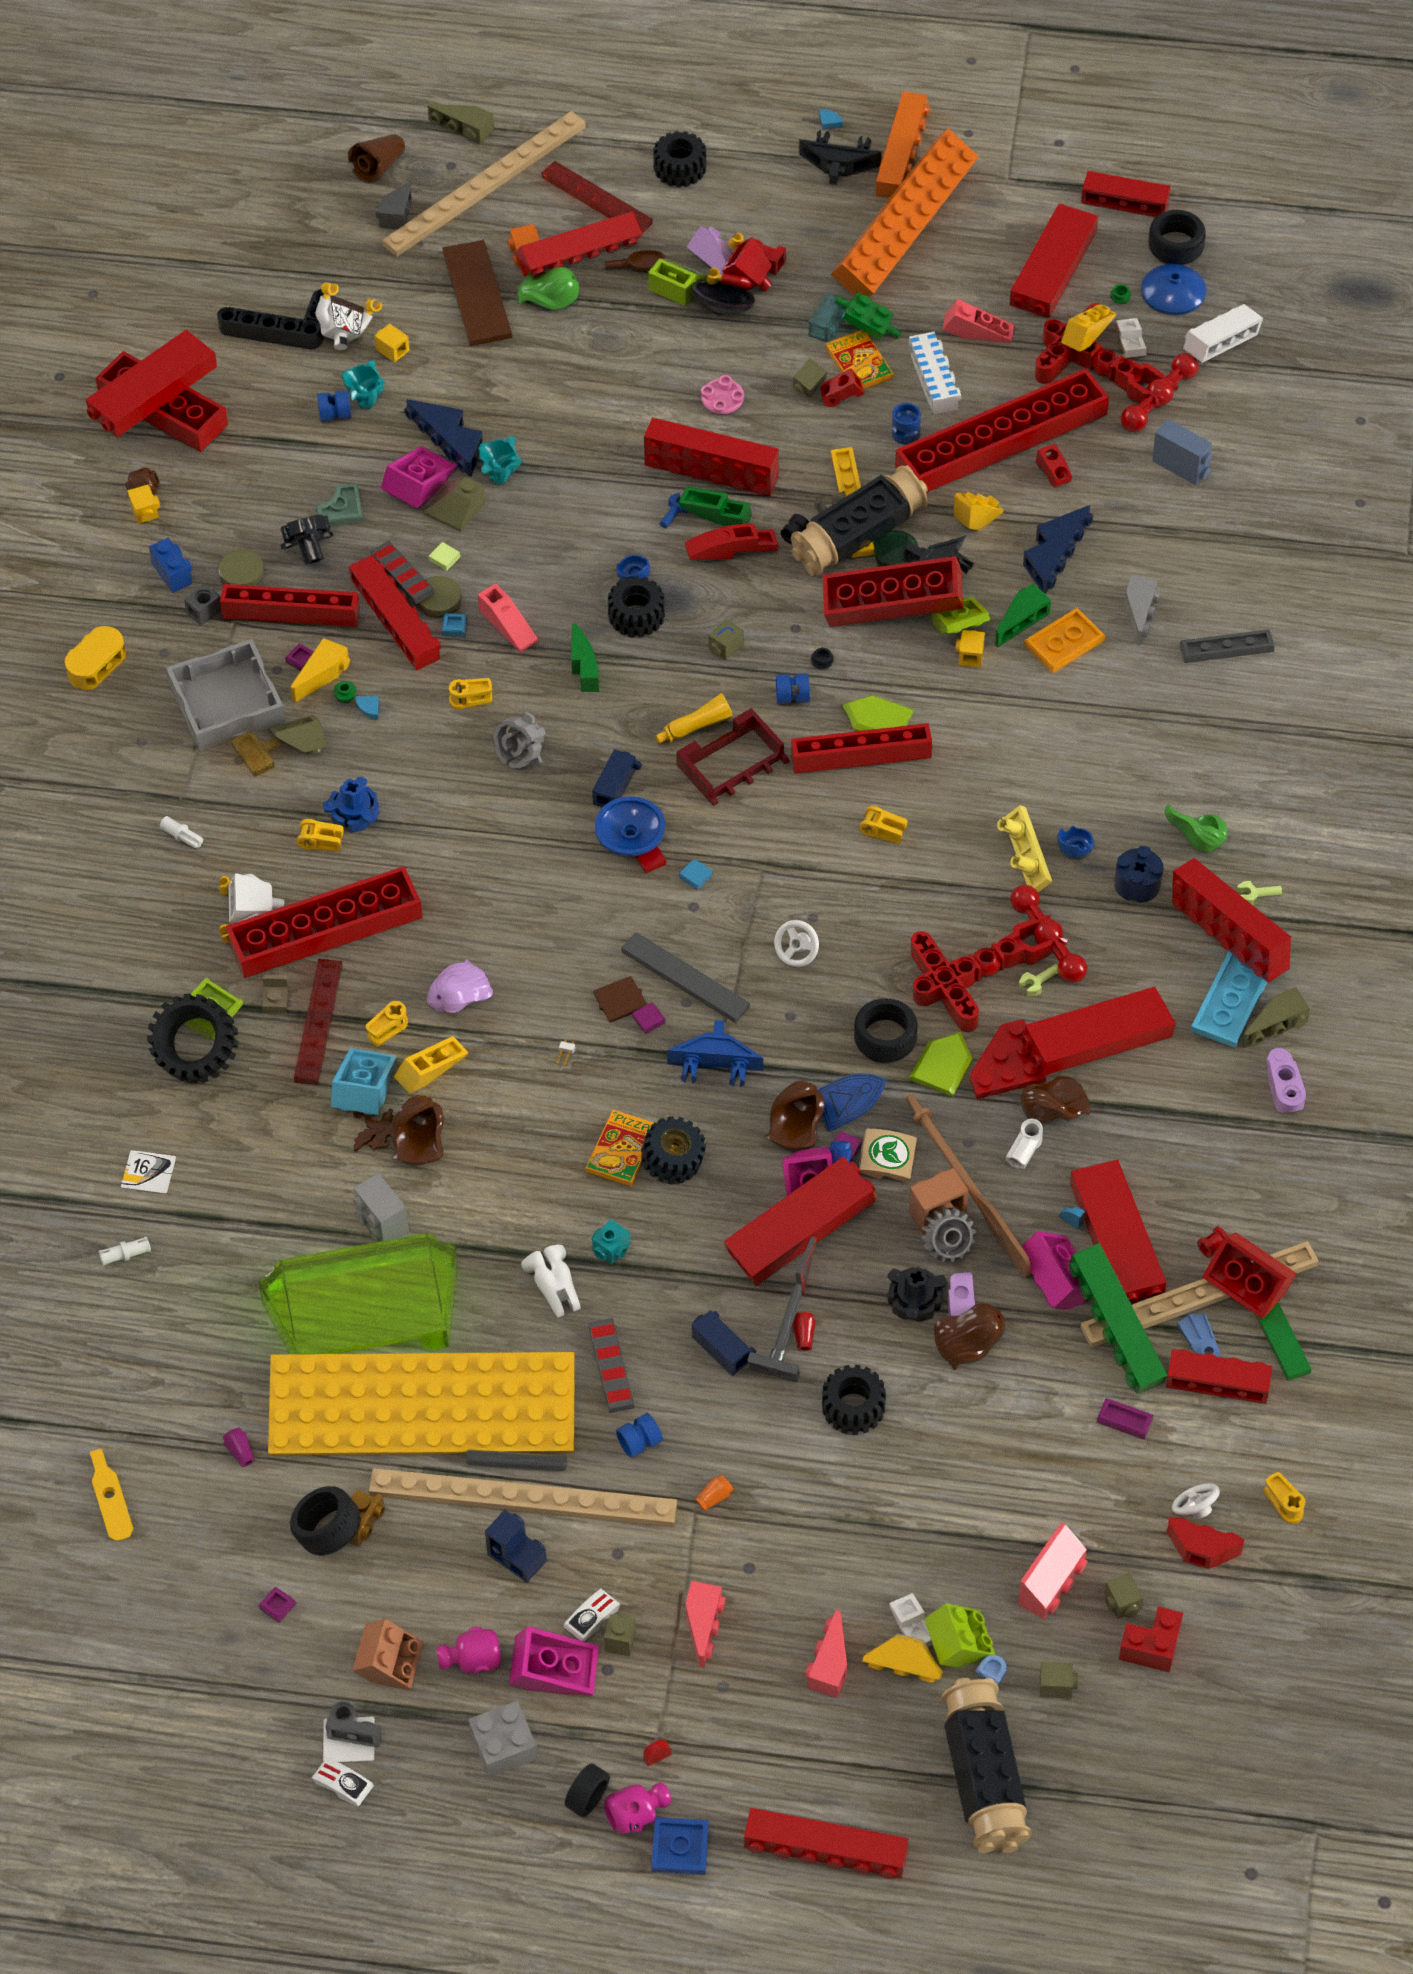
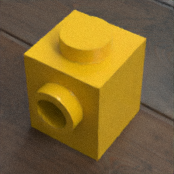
[374,323,410,363]
[127,484,161,524]
[955,630,985,668]

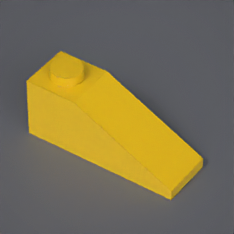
[290,638,350,702]
[394,1036,468,1094]

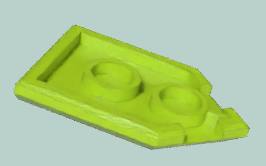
[842,695,914,731]
[909,1032,973,1097]

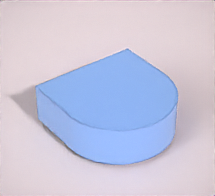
[975,1655,1006,1686]

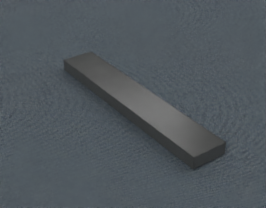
[621,932,750,1023]

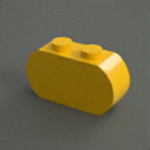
[65,626,126,690]

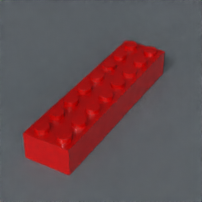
[226,866,423,978]

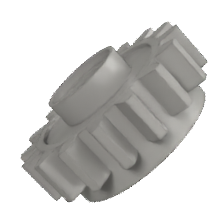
[921,1207,976,1262]

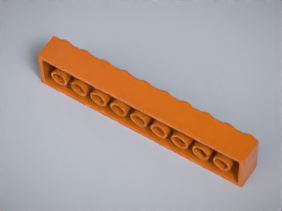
[831,128,979,297]

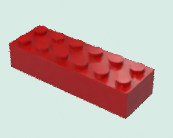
[96,351,228,452]
[644,417,779,497]
[822,556,963,627]
[1172,858,1291,983]

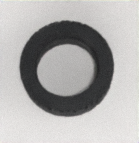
[1148,210,1206,265]
[854,998,918,1063]
[290,1486,361,1556]

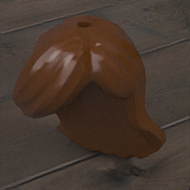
[1021,1076,1091,1122]
[764,1080,825,1150]
[392,1095,444,1165]
[934,1303,1005,1370]

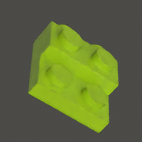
[931,596,990,634]

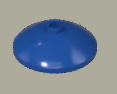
[1141,264,1206,315]
[595,796,665,856]

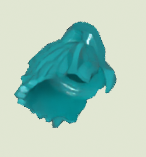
[341,360,386,410]
[478,436,522,485]

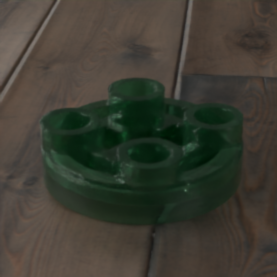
[874,530,918,567]

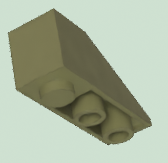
[427,104,495,144]
[1243,987,1310,1048]

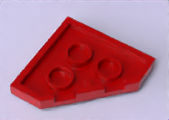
[969,1019,1046,1099]

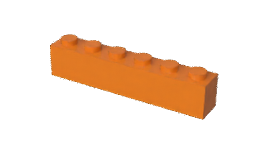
[876,91,930,198]

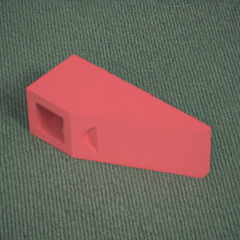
[943,299,1014,343]
[478,583,538,653]
[685,1581,726,1668]
[805,1610,847,1698]

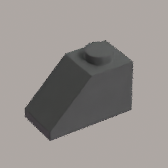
[376,184,412,229]

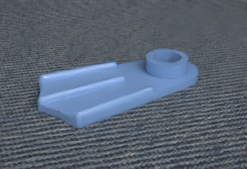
[1177,1313,1220,1357]

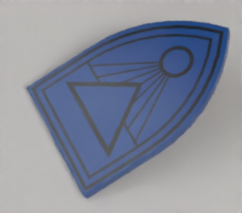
[817,1073,886,1132]

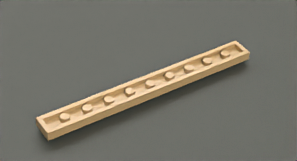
[1081,1241,1319,1348]

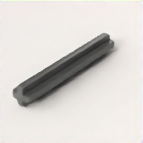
[466,1449,567,1471]

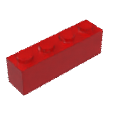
[1081,171,1171,217]
[1166,1349,1272,1404]

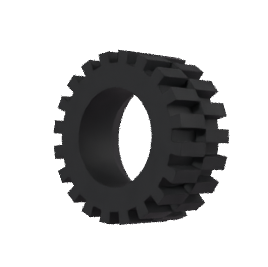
[147,993,239,1083]

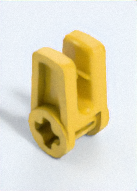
[449,678,492,710]
[859,806,908,844]
[296,819,344,852]
[365,1001,408,1047]
[1264,1472,1305,1524]

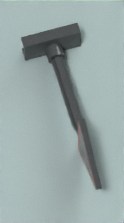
[747,1237,817,1382]

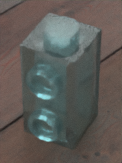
[808,292,845,343]

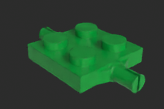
[834,292,902,341]

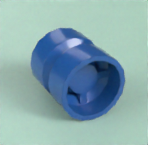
[317,390,351,422]
[892,403,921,445]
[776,673,810,704]
[615,1413,663,1458]

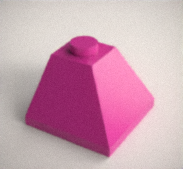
[782,1147,832,1197]

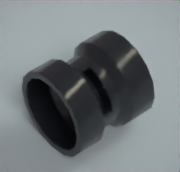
[780,514,810,545]

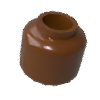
[125,467,160,495]

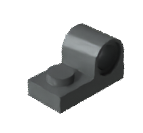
[325,1701,381,1748]

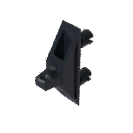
[799,130,882,185]
[903,536,974,575]

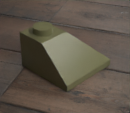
[423,477,485,532]
[269,715,327,755]

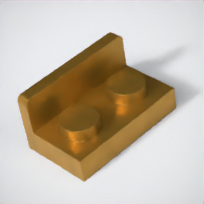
[349,1489,385,1547]

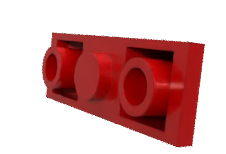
[1167,1516,1245,1569]

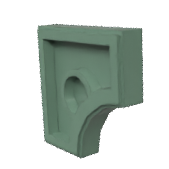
[316,483,364,526]

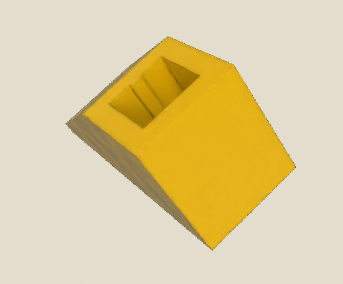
[1061,305,1116,352]

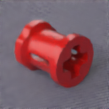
[1197,1226,1227,1258]

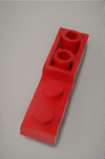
[685,523,779,560]

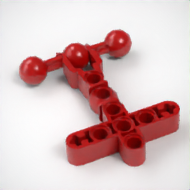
[1035,303,1199,432]
[911,884,1088,1032]

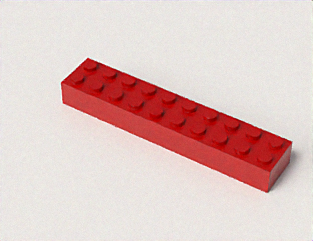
[895,368,1109,493]

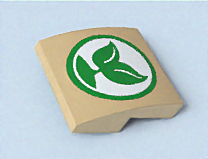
[859,1129,917,1183]

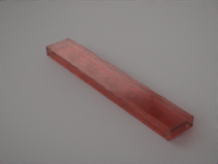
[541,161,653,233]
[294,959,343,1085]

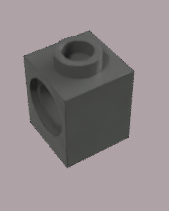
[184,584,221,626]

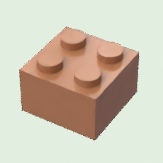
[909,1168,968,1235]

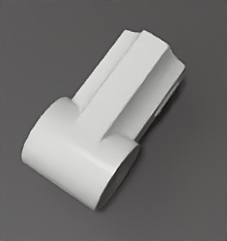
[1006,1119,1043,1170]

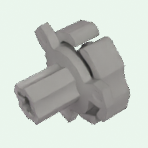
[493,712,546,768]

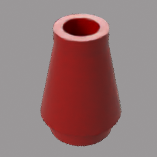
[792,1312,816,1351]

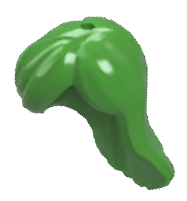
[518,267,579,310]
[1164,804,1228,853]

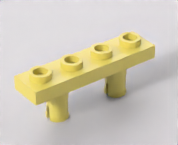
[997,805,1052,892]

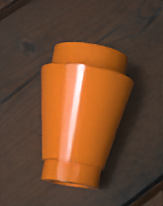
[695,1474,734,1511]

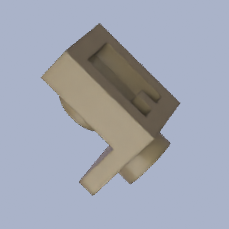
[262,973,289,1012]

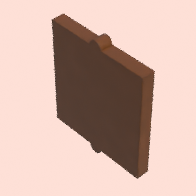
[593,976,647,1023]

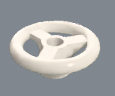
[774,920,819,967]
[1172,1483,1220,1519]

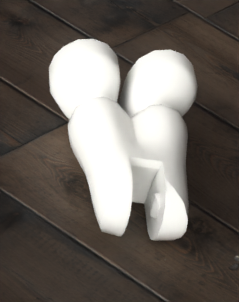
[521,1245,581,1318]

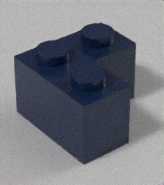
[485,1509,547,1583]

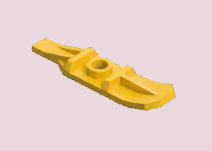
[90,1448,134,1541]

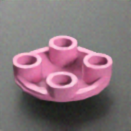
[701,375,744,414]

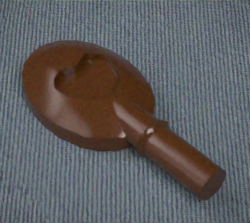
[605,250,666,271]

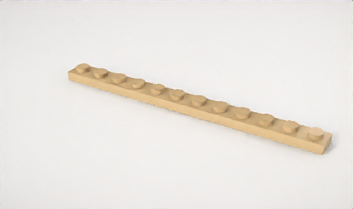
[382,111,586,257]
[369,1468,677,1527]

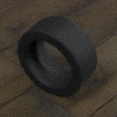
[564,1763,610,1817]

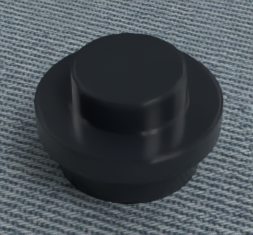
[811,647,834,669]

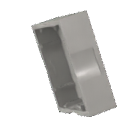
[166,639,286,751]

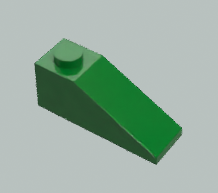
[995,583,1051,647]

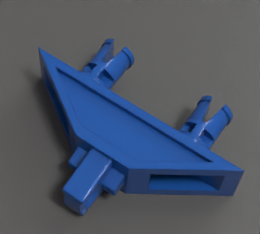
[667,1020,763,1087]

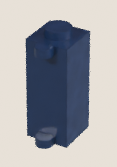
[592,749,642,808]
[692,1310,756,1376]

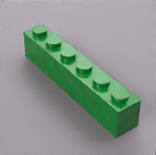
[1069,1243,1168,1394]

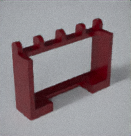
[676,708,789,806]

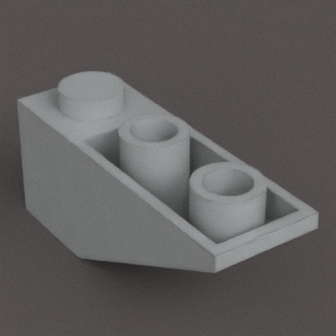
[1125,574,1161,646]

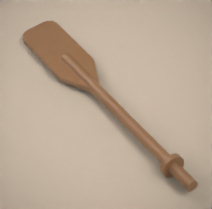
[905,1094,1030,1278]

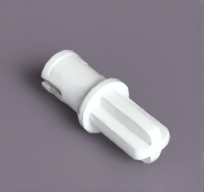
[160,816,203,849]

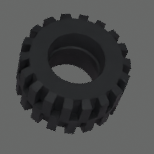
[653,131,706,187]
[608,576,665,637]
[822,1365,886,1435]

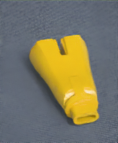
[655,693,733,744]

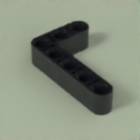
[217,289,324,350]

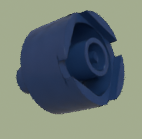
[1114,846,1164,903]

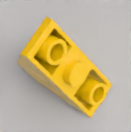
[954,492,1004,530]
[862,1634,943,1683]

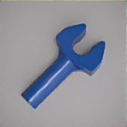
[659,493,689,529]

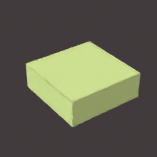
[429,542,460,571]

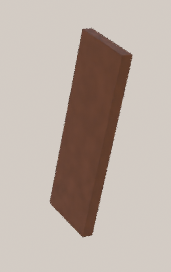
[442,240,512,346]

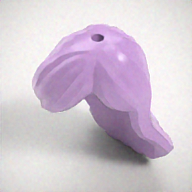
[426,959,493,1013]

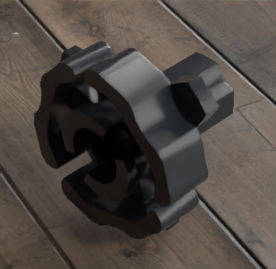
[280,515,333,564]
[887,1267,947,1322]

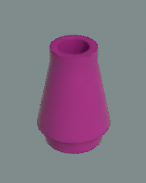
[223,1428,255,1467]

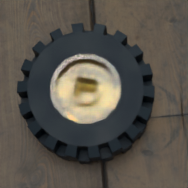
[641,1116,706,1184]

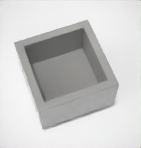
[353,1173,409,1248]
[468,1701,538,1778]

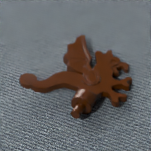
[353,1108,394,1152]

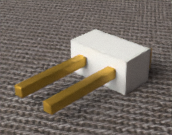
[556,1040,575,1066]

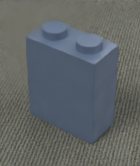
[1152,419,1213,485]

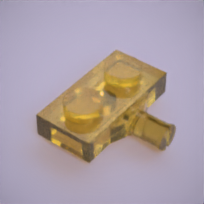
[231,730,280,777]

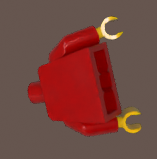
[706,233,772,292]

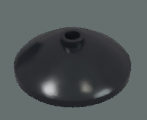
[691,279,755,315]

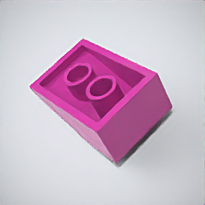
[381,446,457,508]
[509,1626,599,1696]

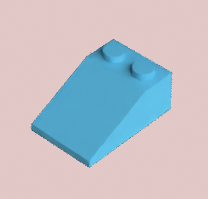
[331,1048,397,1115]

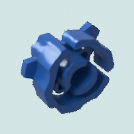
[323,777,379,833]

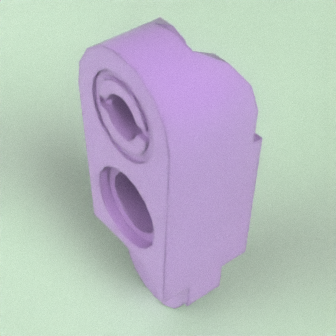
[1266,1048,1306,1113]
[947,1272,975,1317]

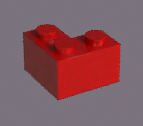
[1119,1606,1183,1672]

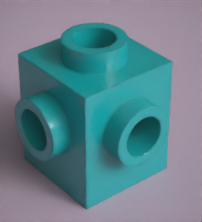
[592,1219,631,1264]

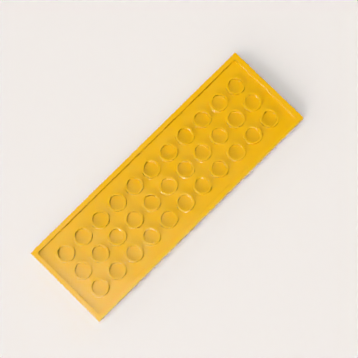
[268,1352,575,1456]

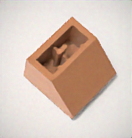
[352,1619,423,1689]

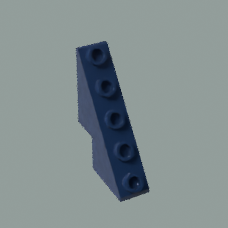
[404,399,483,477]
[1023,505,1094,594]

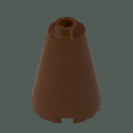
[348,134,405,183]

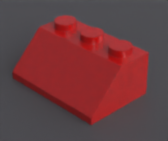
[1202,1232,1297,1319]

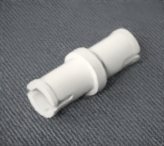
[98,1237,151,1266]

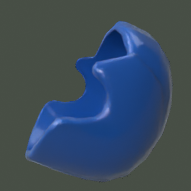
[616,554,650,582]
[1057,826,1094,859]

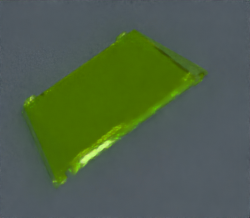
[258,1233,458,1355]

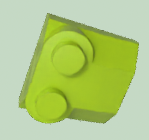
[184,977,244,1040]

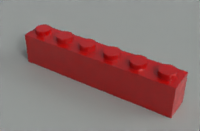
[515,211,643,277]
[349,555,441,671]
[220,584,360,627]
[791,723,932,774]
[744,1807,909,1879]

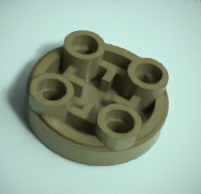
[218,550,264,586]
[418,576,462,618]

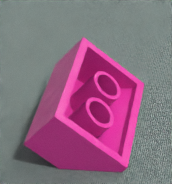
[1021,1231,1089,1310]

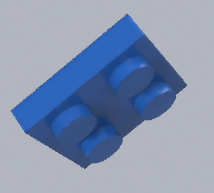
[651,1817,709,1875]

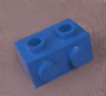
[149,537,193,593]

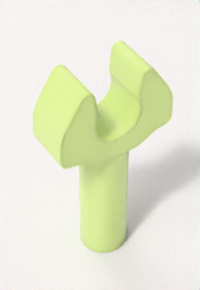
[1237,881,1282,905]
[1019,964,1058,997]

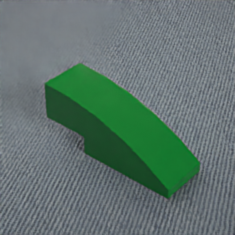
[678,486,752,526]
[571,624,599,692]

